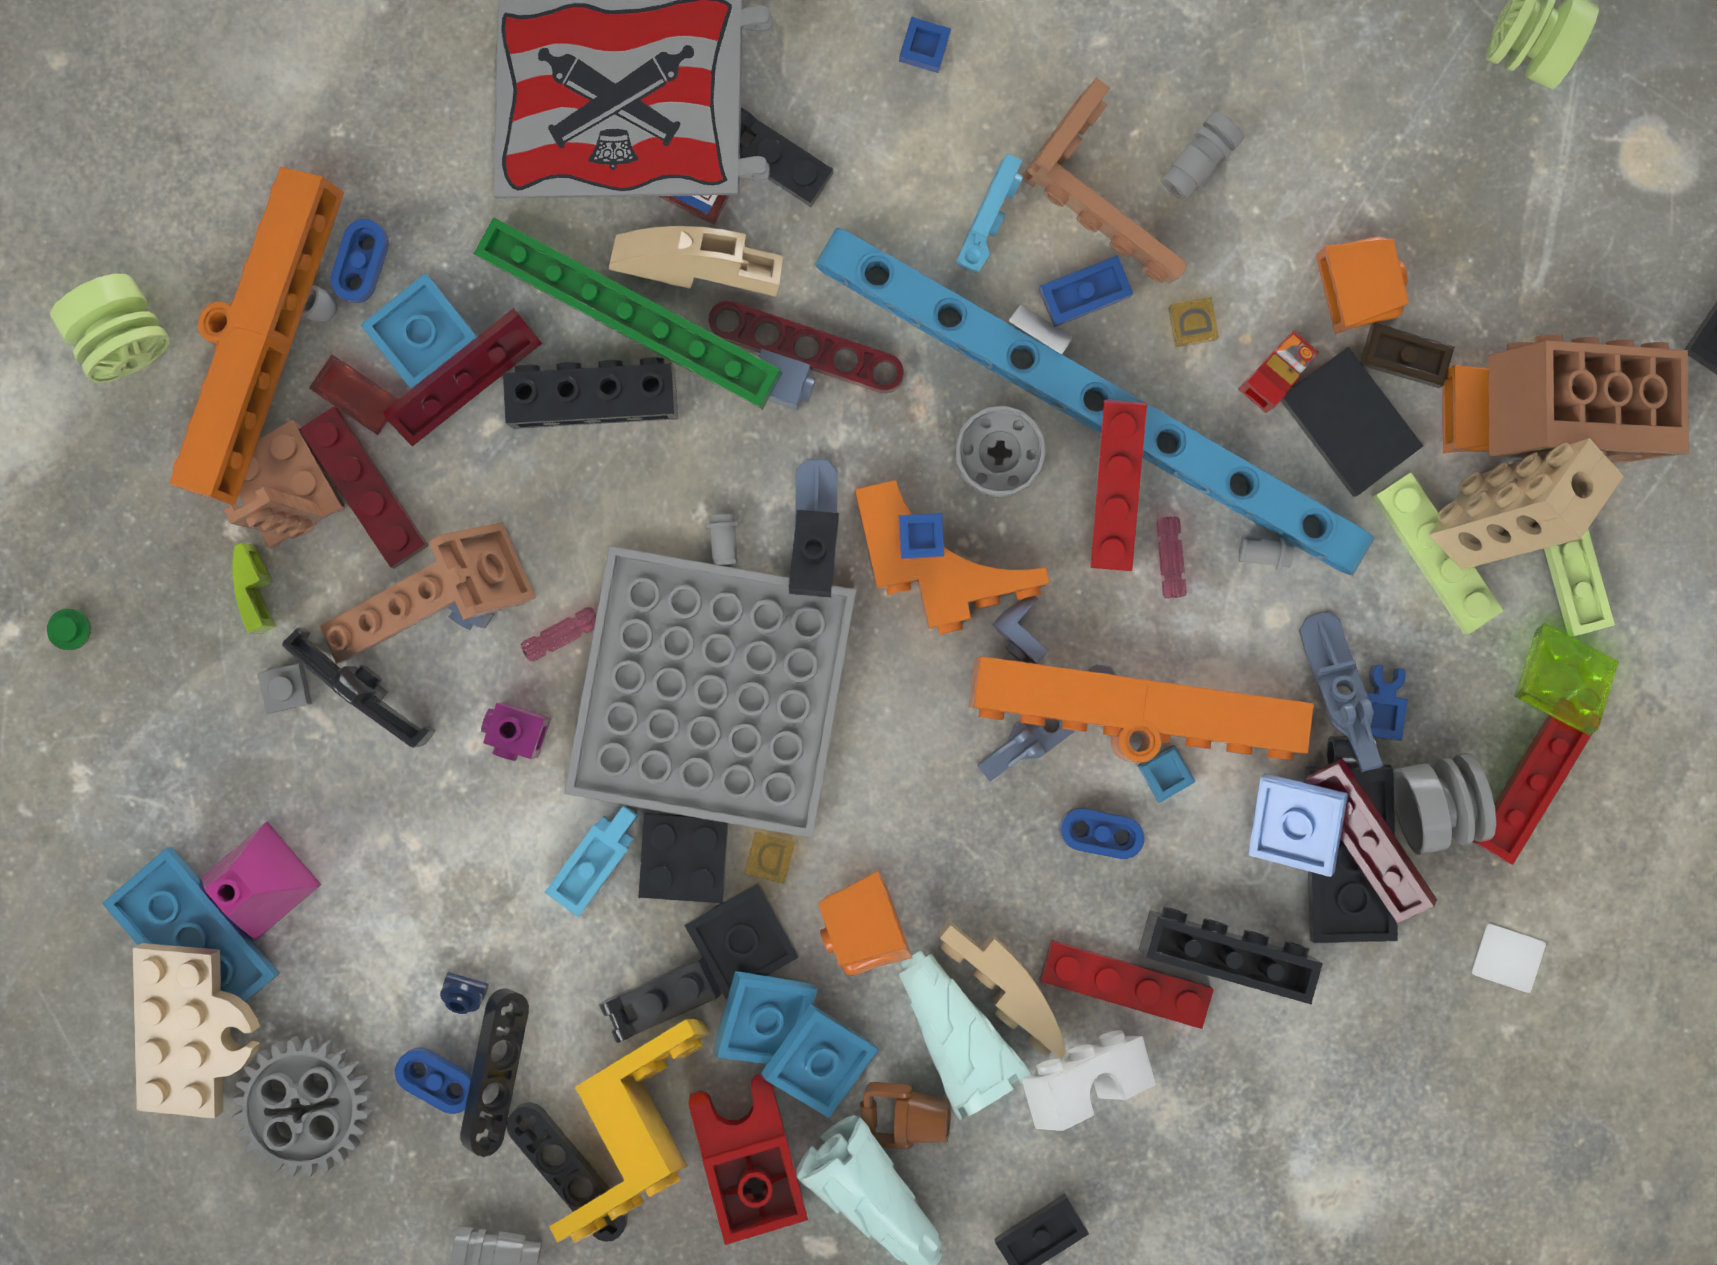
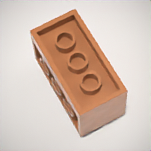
[1488,334,1689,463]

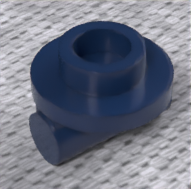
[440,972,489,1014]

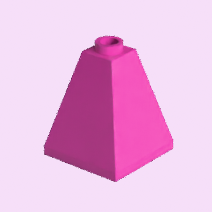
[201,822,321,940]

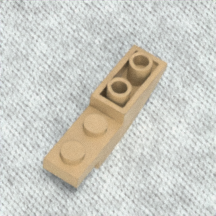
[609,226,783,297]
[938,920,1067,1059]

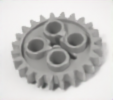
[231,1036,373,1177]

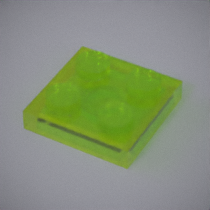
[1514,623,1619,735]

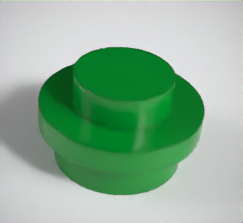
[47,609,91,650]

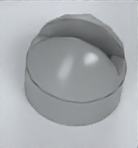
[302,285,337,322]

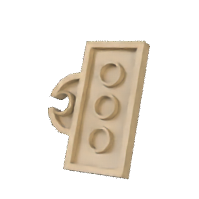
[133,943,260,1118]

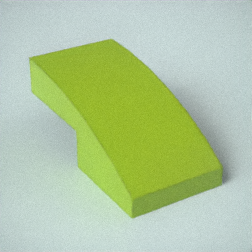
[232,542,276,634]

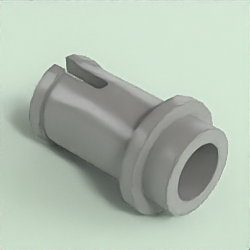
[705,514,739,565]
[1239,535,1294,570]

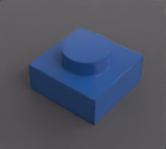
[899,16,951,73]
[899,513,944,559]

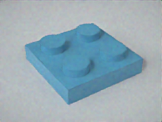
[361,273,477,389]
[713,971,818,1064]
[761,1004,879,1118]

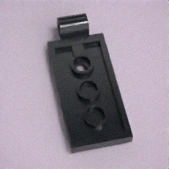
[1305,736,1398,943]

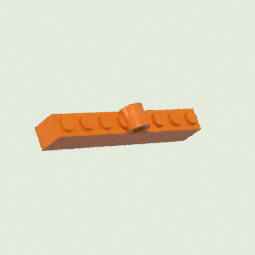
[169,166,344,505]
[968,656,1314,763]

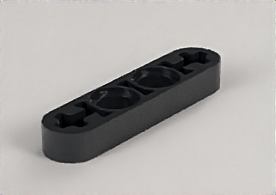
[460,988,529,1157]
[507,1102,628,1242]

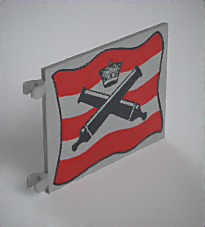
[494,0,773,199]

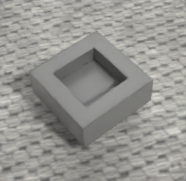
[258,664,312,714]

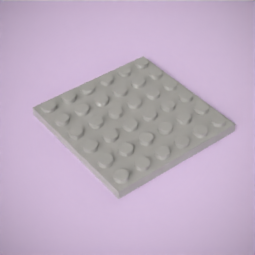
[564,546,857,838]

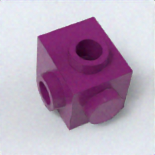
[481,702,551,761]

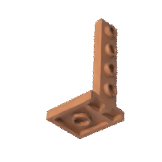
[1022,77,1186,284]
[224,420,346,549]
[320,522,536,664]

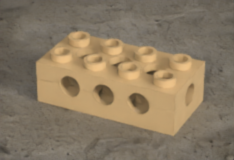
[1429,438,1624,570]

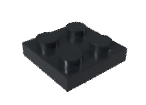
[638,813,728,903]
[684,882,799,999]

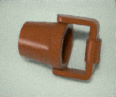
[860,1082,951,1150]

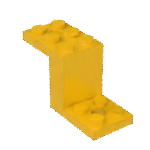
[549,1019,710,1243]

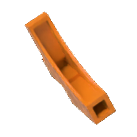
[855,480,1050,635]

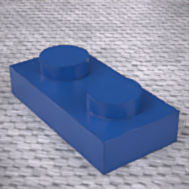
[1039,255,1133,327]

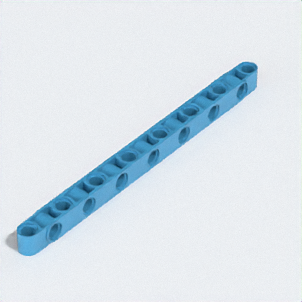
[814,228,1375,575]

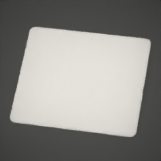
[1009,305,1072,354]
[1472,923,1546,993]

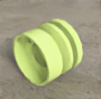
[1486,0,1599,89]
[50,274,170,383]

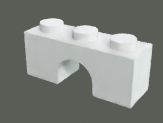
[1021,1030,1156,1131]

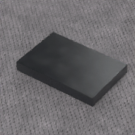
[1281,347,1423,497]

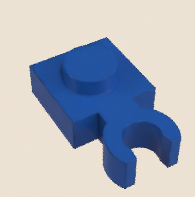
[1367,665,1408,741]

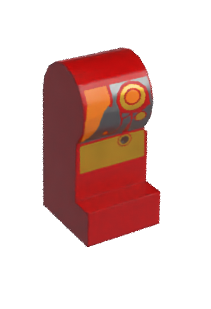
[1238,330,1319,413]

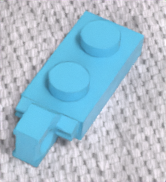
[955,153,1023,273]
[544,805,639,917]

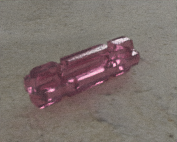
[1156,516,1187,599]
[520,607,597,662]

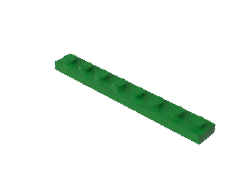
[473,217,783,410]

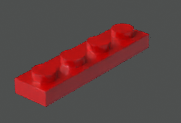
[1090,400,1147,571]
[1472,700,1599,865]
[1040,939,1214,1029]

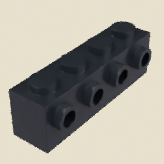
[503,357,678,429]
[1139,906,1323,1005]

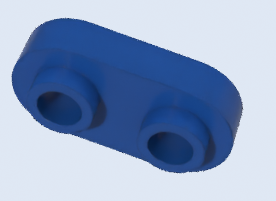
[330,219,389,303]
[1059,808,1144,859]
[395,1047,472,1114]

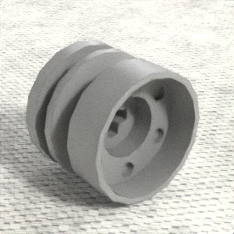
[955,406,1046,498]
[1393,753,1496,855]

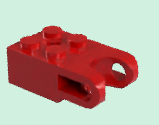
[688,1073,808,1245]

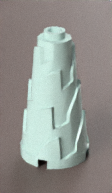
[898,950,1031,1120]
[796,1115,942,1265]

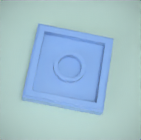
[1248,773,1348,877]

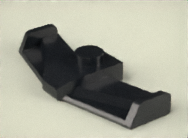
[282,627,436,748]

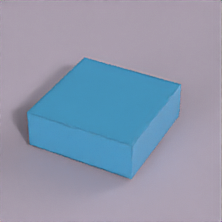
[1137,745,1196,803]

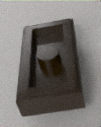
[1360,323,1455,388]

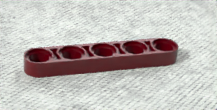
[708,300,904,394]

